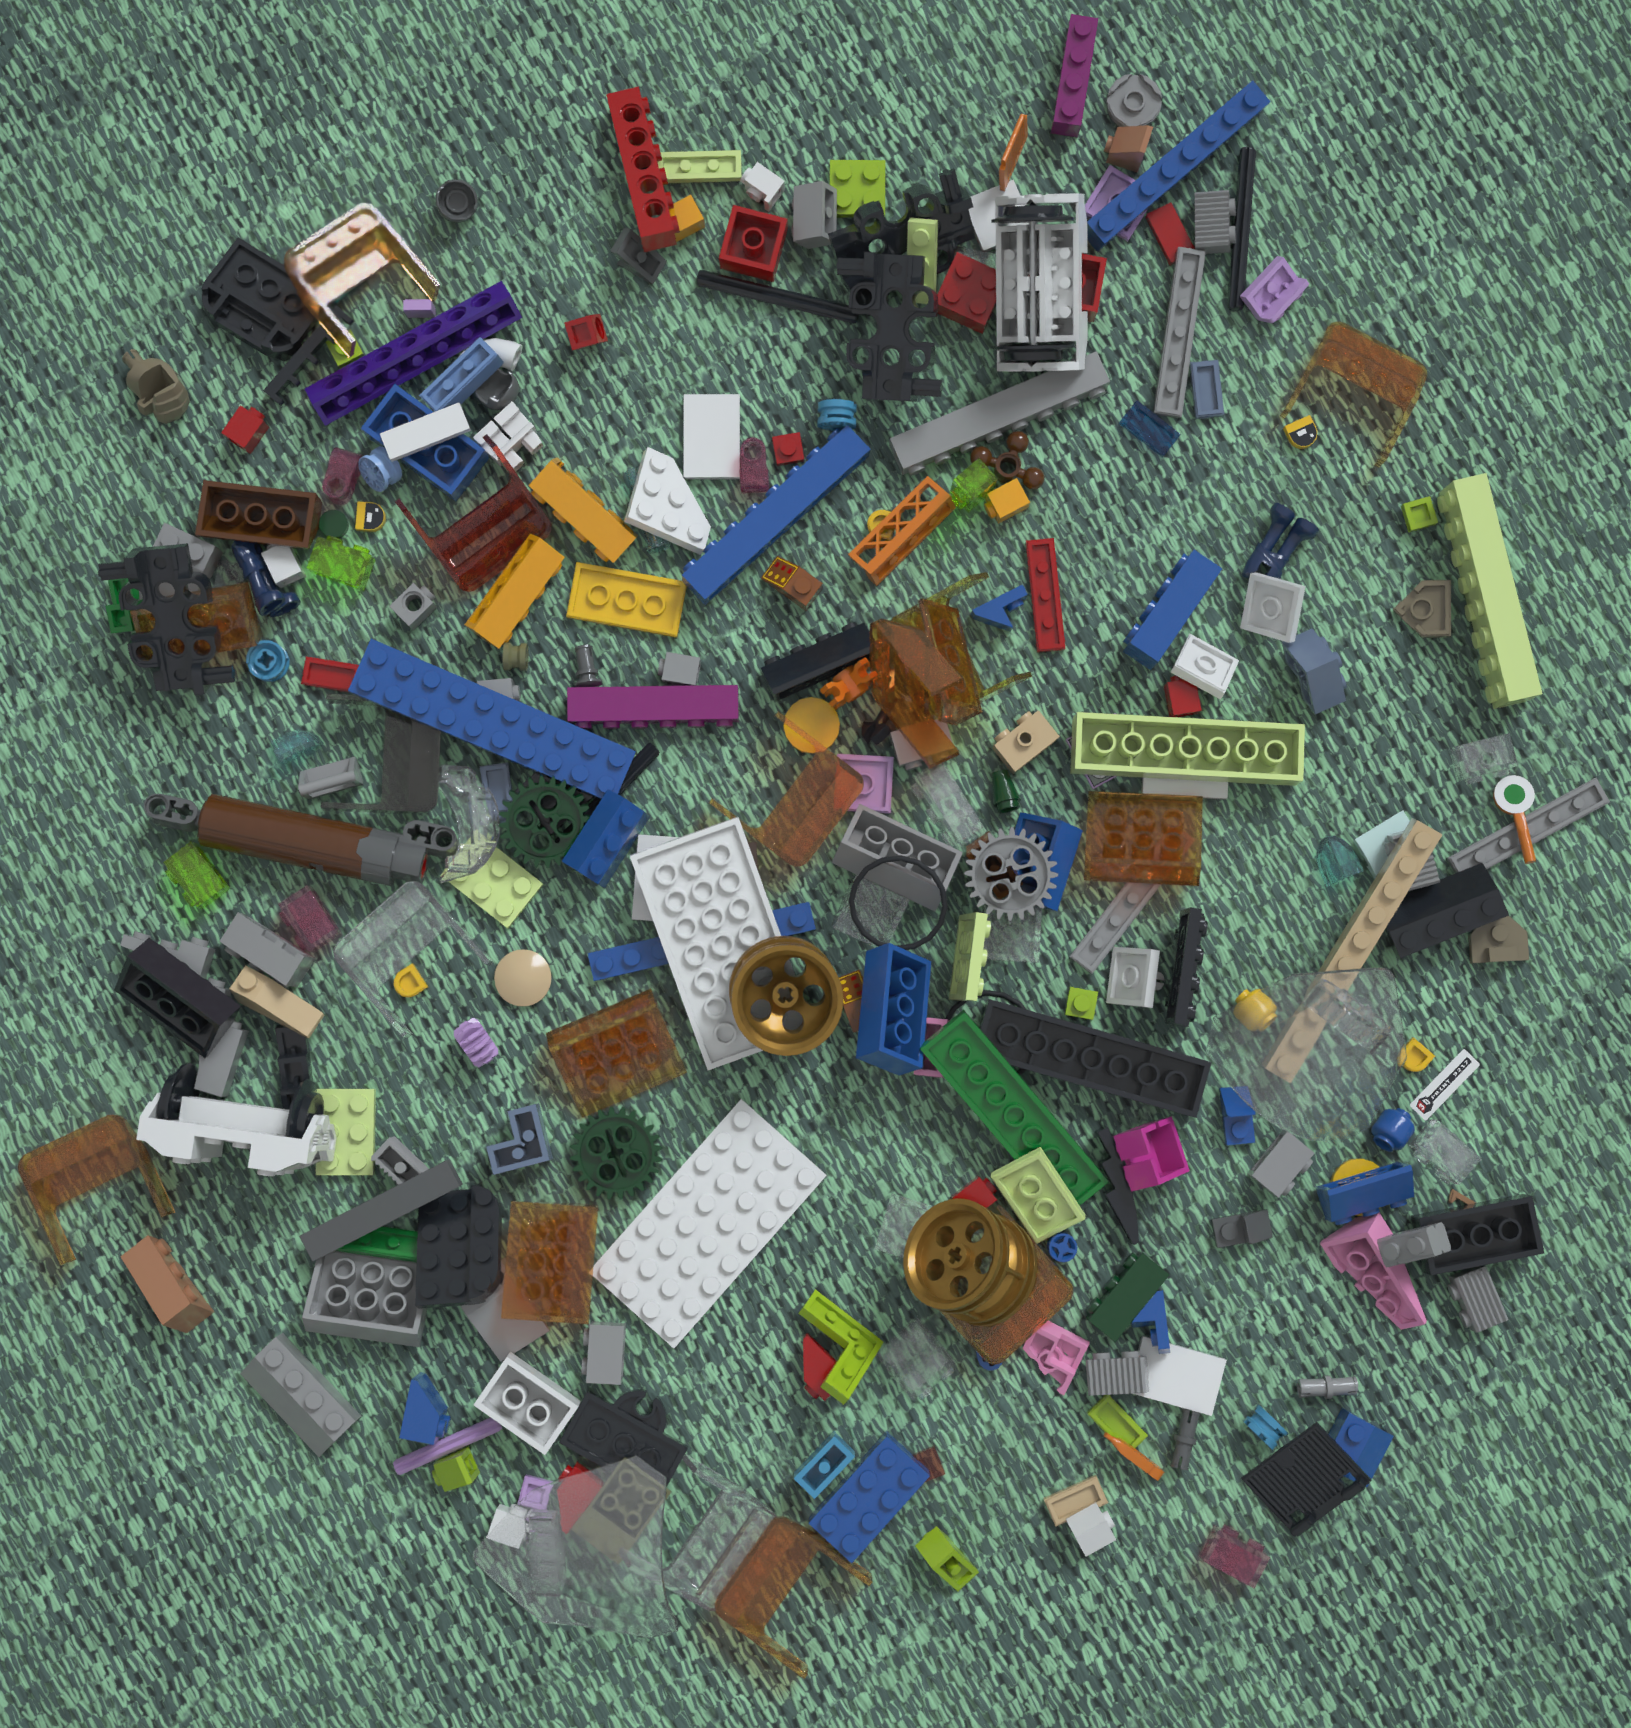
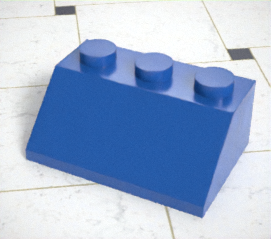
[562,789,650,889]
[1006,812,1083,911]
[1315,1162,1414,1225]

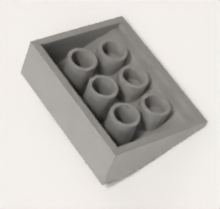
[302,1251,427,1347]

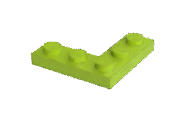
[798,1289,884,1405]

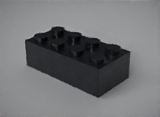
[1411,1194,1544,1275]

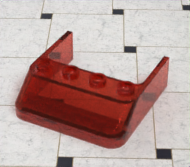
[395,434,552,592]

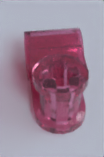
[739,437,769,494]
[322,447,364,505]

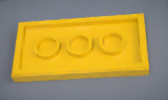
[566,562,687,638]

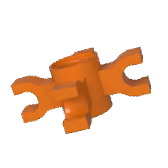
[820,657,881,710]

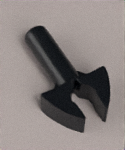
[861,696,898,745]

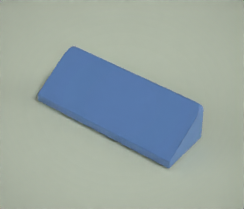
[419,337,504,412]

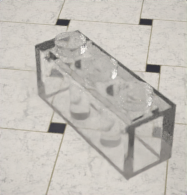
[910,759,987,850]

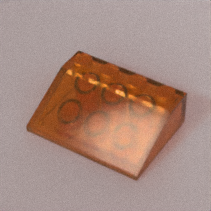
[1084,791,1203,886]
[546,989,687,1118]
[501,1201,598,1324]

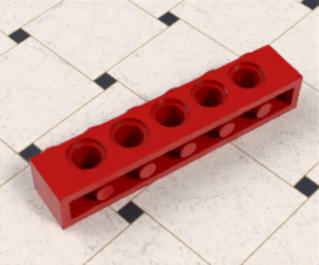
[606,86,680,252]

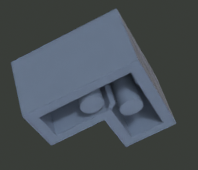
[1282,629,1347,714]
[486,1103,553,1175]

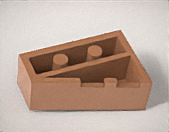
[120,1235,214,1333]

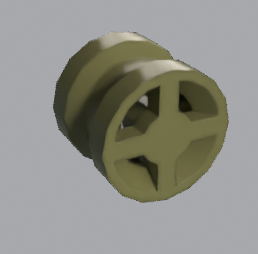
[503,642,529,671]

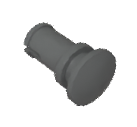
[574,645,603,687]

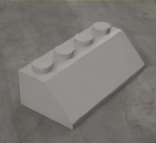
[240,1333,361,1457]

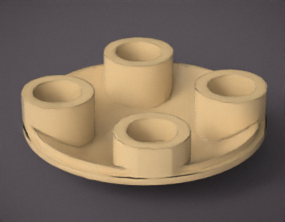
[494,950,551,1006]

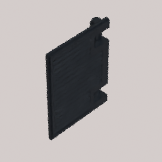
[1241,1422,1372,1537]

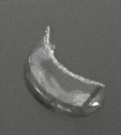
[433,765,500,883]

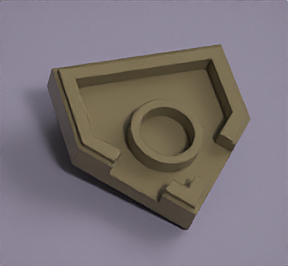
[1393,580,1451,638]
[1468,916,1529,963]

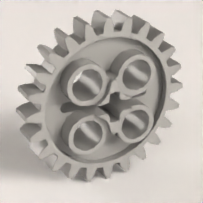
[964,827,1058,921]

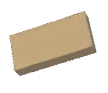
[1043,1475,1108,1526]

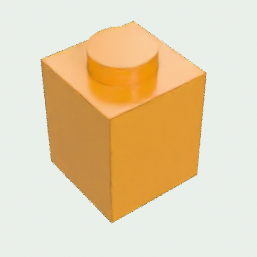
[669,195,705,242]
[984,478,1030,524]

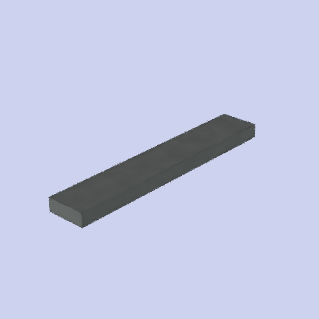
[299,1158,463,1262]

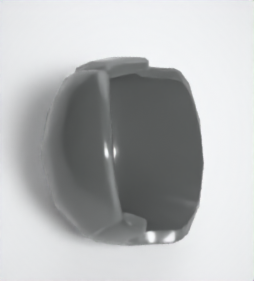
[435,180,478,223]
[475,368,520,410]

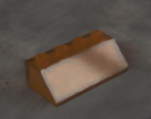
[915,598,982,726]

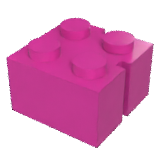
[1113,1116,1190,1192]

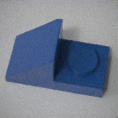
[971,584,1028,632]
[1219,1085,1256,1145]
[1132,1291,1170,1354]

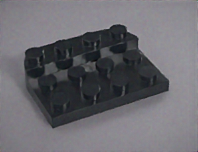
[201,237,333,361]
[1165,907,1208,1027]
[415,1185,505,1309]

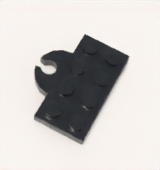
[559,1389,689,1487]

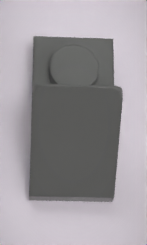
[610,227,667,284]
[1211,1209,1273,1248]

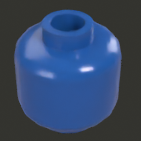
[1371,1108,1415,1152]

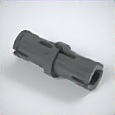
[1170,1408,1201,1471]

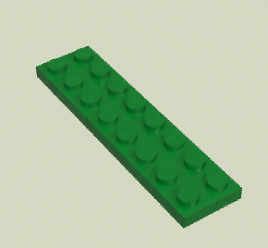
[920,1010,1109,1206]

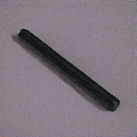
[1227,146,1256,311]
[696,270,859,324]

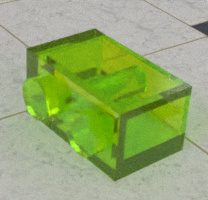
[950,458,998,513]
[306,535,376,591]
[163,841,231,909]

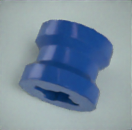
[1047,1232,1078,1262]

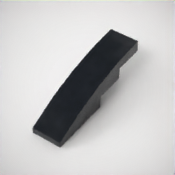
[275,1025,313,1110]
[1095,1126,1139,1245]

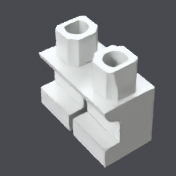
[473,401,543,473]

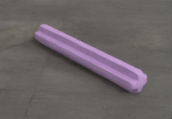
[393,1417,502,1475]

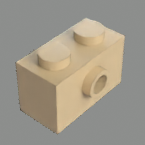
[992,710,1060,774]

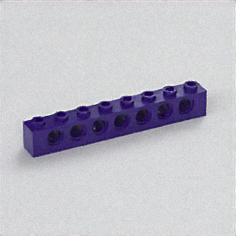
[305,281,522,426]

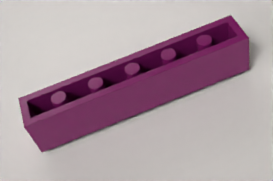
[567,685,739,730]

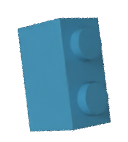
[793,1431,855,1499]

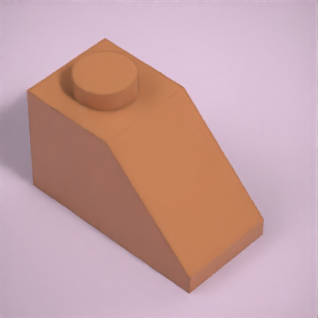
[1104,125,1153,173]

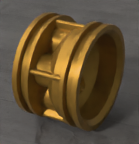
[729,936,843,1056]
[903,1198,1037,1326]

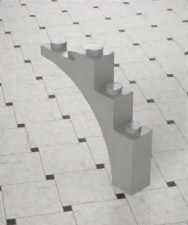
[120,931,249,1097]

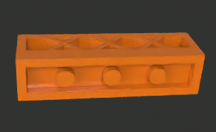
[848,476,956,586]

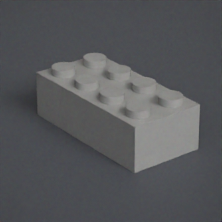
[832,804,963,911]

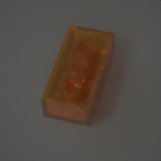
[130,582,262,655]

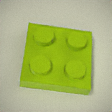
[830,160,885,218]

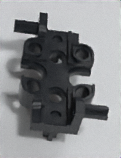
[828,168,976,316]
[836,252,943,402]
[98,543,235,695]

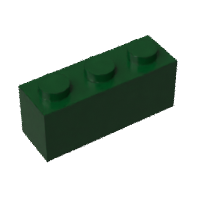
[1085,1251,1169,1342]

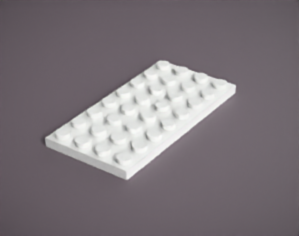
[630,817,803,1070]
[588,1099,827,1348]

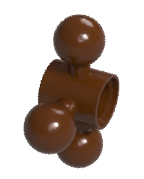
[970,431,1045,490]

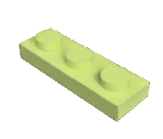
[657,150,742,183]
[907,218,938,304]

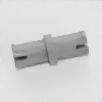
[1297,1375,1358,1399]

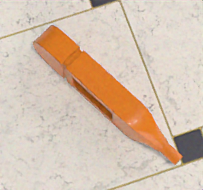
[1104,1432,1165,1481]

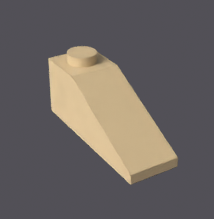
[229,965,324,1039]

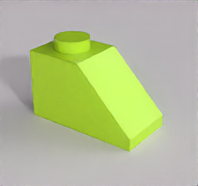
[432,1446,480,1492]
[915,1526,979,1591]

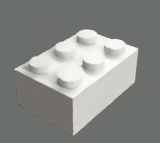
[474,1352,581,1455]

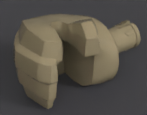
[122,349,190,424]

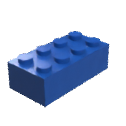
[361,384,490,502]
[1123,550,1223,670]
[856,943,931,1076]
[808,1431,930,1563]

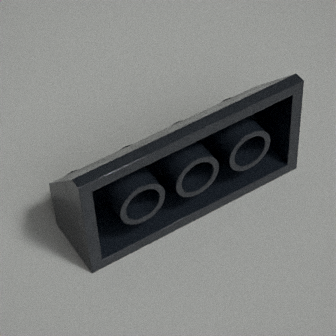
[760,622,879,702]
[1385,863,1509,958]
[114,938,241,1058]

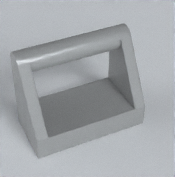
[298,757,364,800]

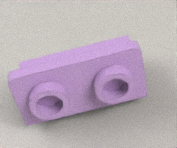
[1240,256,1309,323]

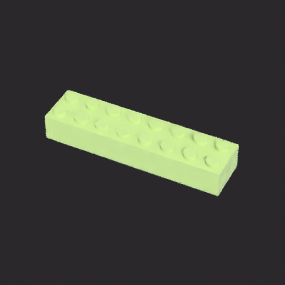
[1437,473,1542,709]
[1070,712,1305,786]

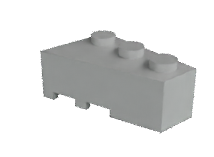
[219,912,316,989]

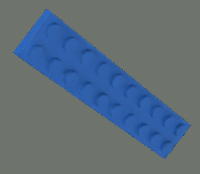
[348,639,636,799]

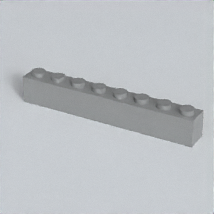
[889,351,1110,476]

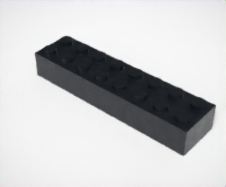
[979,999,1212,1118]

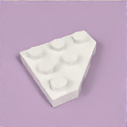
[624,447,711,555]

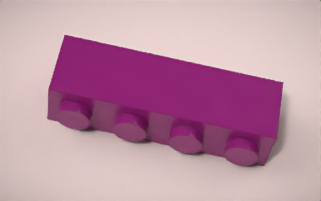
[1051,14,1099,138]

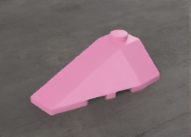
[1320,1212,1427,1330]

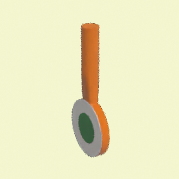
[1493,775,1536,864]

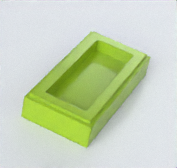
[1086,1395,1148,1448]

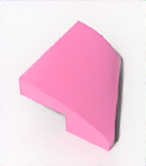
[1023,1316,1090,1395]

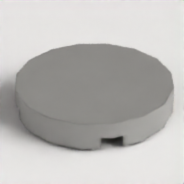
[1106,74,1162,127]

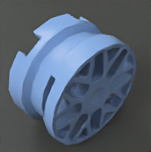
[358,446,402,492]

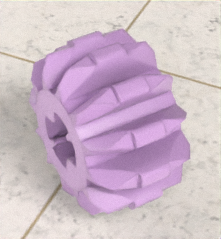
[454,1018,498,1067]

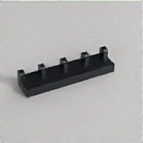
[263,306,354,406]

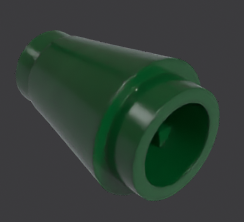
[992,769,1021,813]

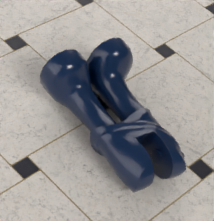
[1241,503,1319,580]
[231,541,301,617]

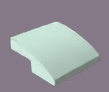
[1353,810,1410,879]

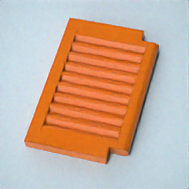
[999,114,1028,191]

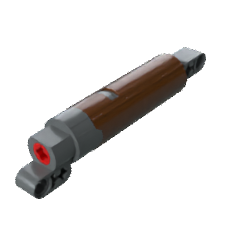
[144,794,459,886]

